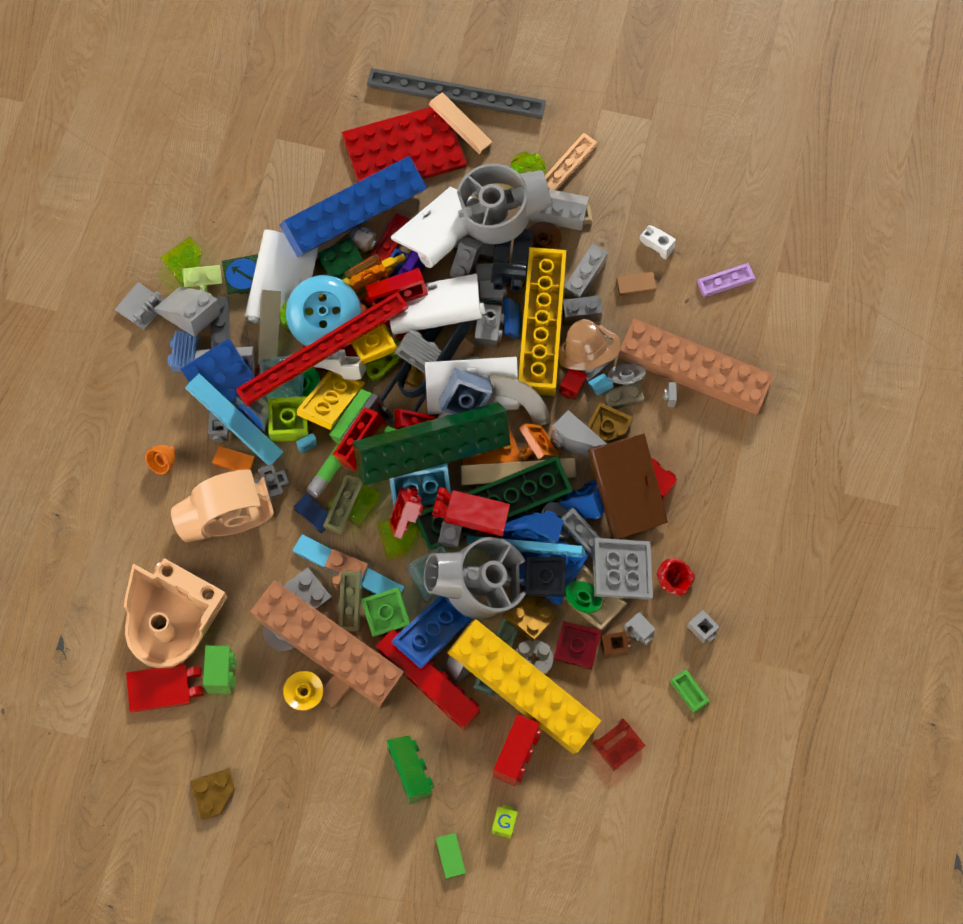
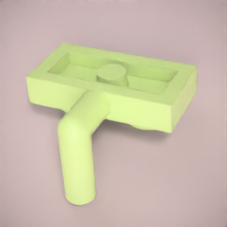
[182,265,222,296]

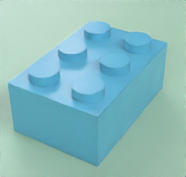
[389,463,451,506]

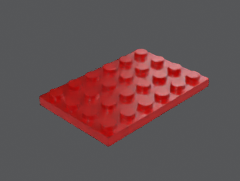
[342,107,467,182]

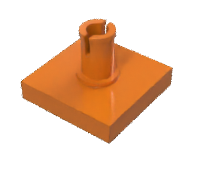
[519,424,561,460]

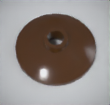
[529,222,562,249]

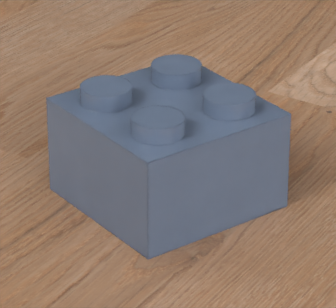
[439,368,492,414]

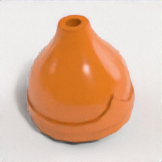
[145,445,176,475]

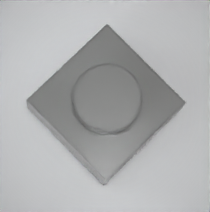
[664,382,677,407]

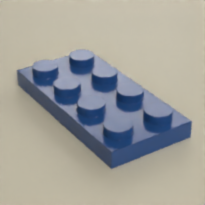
[392,596,473,669]

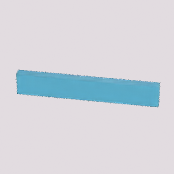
[185,374,283,465]
[292,534,405,595]
[466,535,585,558]

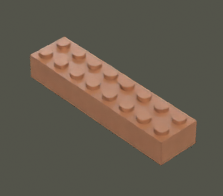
[618,318,774,415]
[250,580,404,708]

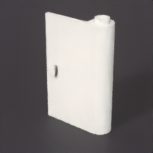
[391,187,484,268]
[245,230,319,326]
[390,274,486,335]
[425,357,522,415]

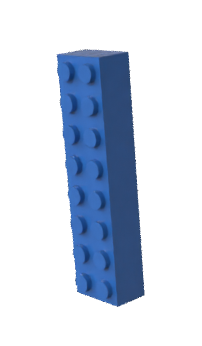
[280,156,427,258]

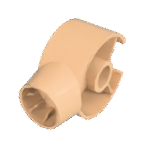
[171,470,274,542]

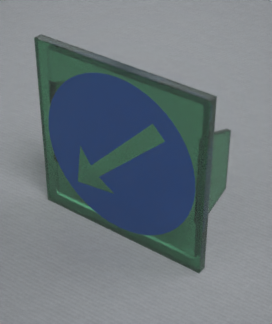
[222,254,258,295]

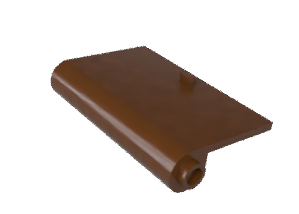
[588,433,668,540]

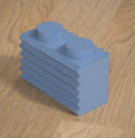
[168,331,199,372]

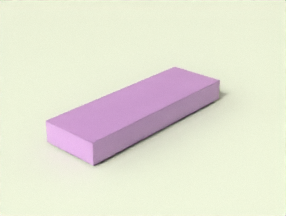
[697,263,756,298]

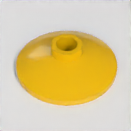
[283,671,324,711]

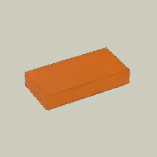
[212,446,255,471]

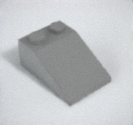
[154,287,220,337]
[551,410,607,458]

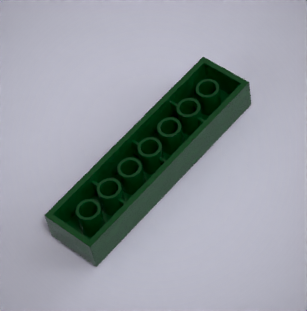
[353,402,511,486]
[416,455,573,553]

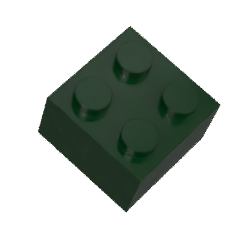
[317,237,367,280]

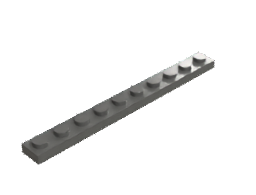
[367,68,546,119]

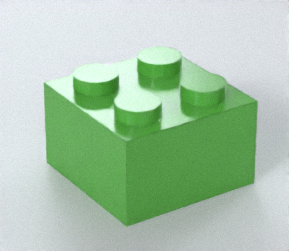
[203,646,237,694]

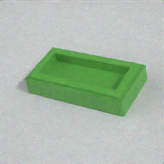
[670,669,710,714]
[436,833,466,879]

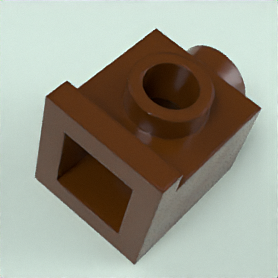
[601,632,631,659]

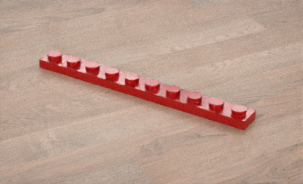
[236,291,408,406]

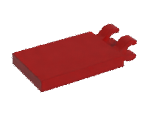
[432,487,510,536]
[126,663,204,713]

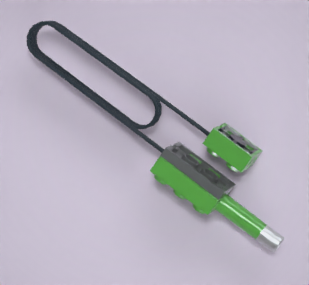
[306,320,475,498]

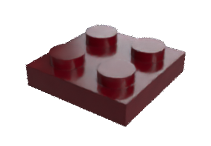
[553,621,601,670]

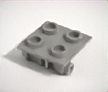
[115,282,164,330]

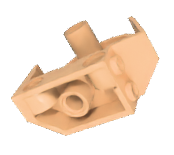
[124,558,227,668]

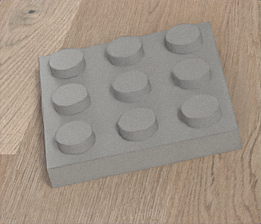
[592,538,653,600]

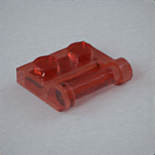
[591,718,646,771]

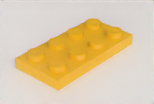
[296,370,365,430]

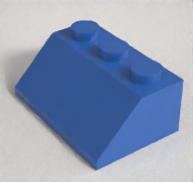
[502,511,564,543]

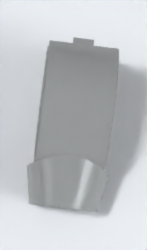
[457,164,553,244]
[424,537,526,620]

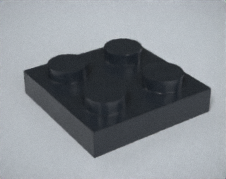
[525,556,566,597]

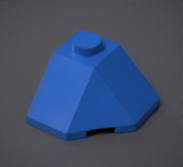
[560,480,604,519]

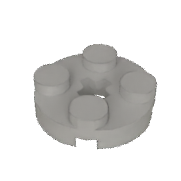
[516,640,553,675]

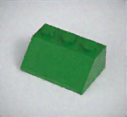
[386,735,434,804]

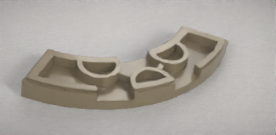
[489,375,551,425]

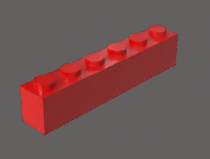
[376,629,480,731]

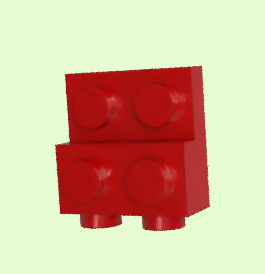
[389,487,423,539]

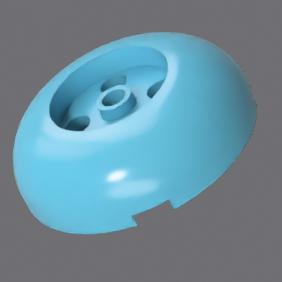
[286,275,361,346]

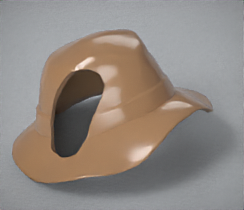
[558,319,621,370]

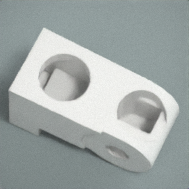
[639,225,676,260]

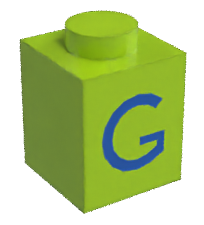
[491,805,518,839]

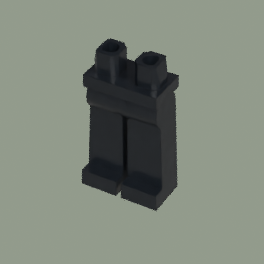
[491,229,532,292]

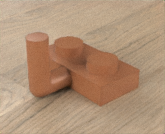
[324,549,369,589]

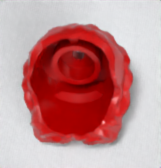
[657,558,695,597]

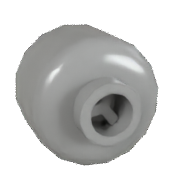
[349,226,378,253]

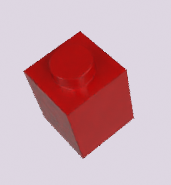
[559,369,587,400]

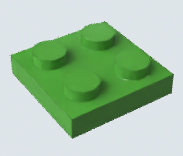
[361,587,410,637]

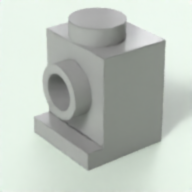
[208,412,230,443]
[687,610,719,643]
[623,612,655,645]

